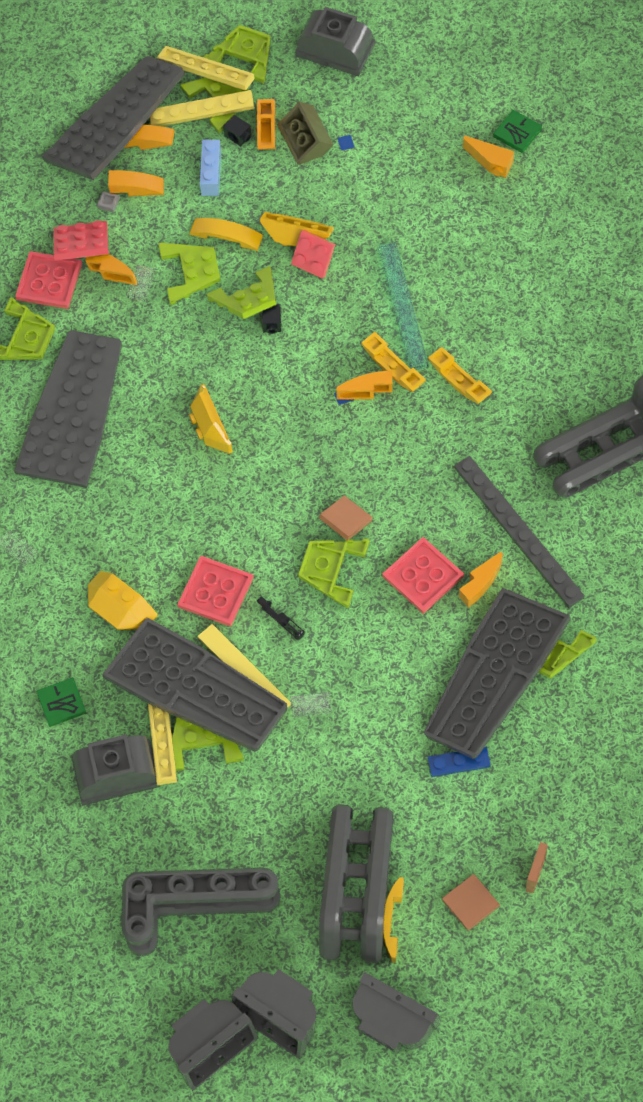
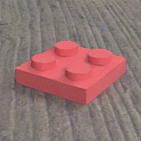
[291,230,336,278]

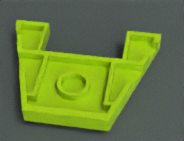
[203,25,271,84]
[180,78,249,133]
[158,243,221,305]
[206,266,276,319]
[0,297,55,360]
[298,539,370,608]
[538,630,597,679]
[172,717,244,771]

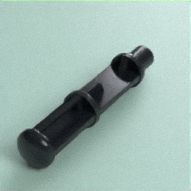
[257,596,305,640]

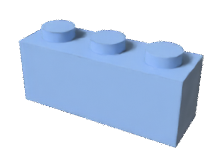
[200,140,221,196]

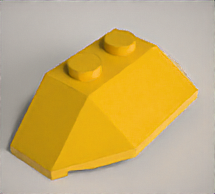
[260,212,334,247]
[189,384,233,453]
[88,571,158,630]

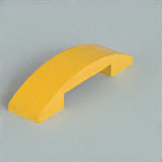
[190,218,263,251]
[361,332,426,392]
[428,347,492,404]
[383,877,404,963]

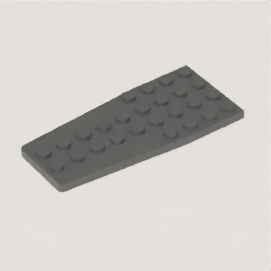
[42,56,185,180]
[14,330,122,488]
[424,588,571,759]
[102,617,287,752]

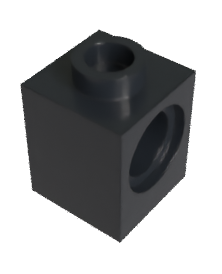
[223,115,252,147]
[262,304,282,334]

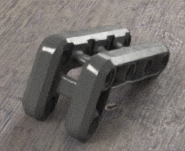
[533,376,643,498]
[319,804,393,963]
[122,867,281,957]

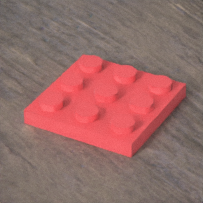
[54,220,109,261]
[15,251,82,309]
[382,537,464,614]
[177,556,254,627]

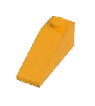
[463,135,514,178]

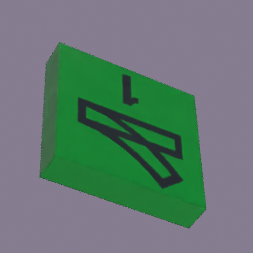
[493,110,542,154]
[36,677,87,727]

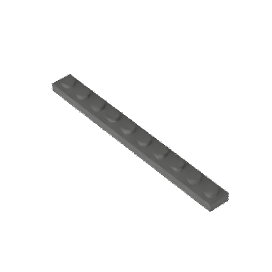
[454,456,585,608]

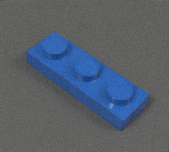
[428,746,491,777]

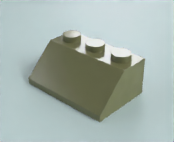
[277,102,334,165]

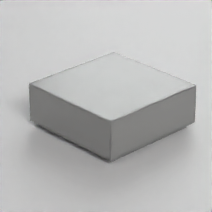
[97,191,120,213]

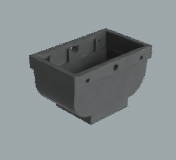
[295,7,375,77]
[72,734,160,806]
[232,969,316,1060]
[353,972,441,1054]
[168,999,258,1091]

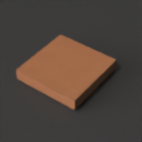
[319,495,373,541]
[526,842,548,893]
[442,874,500,931]

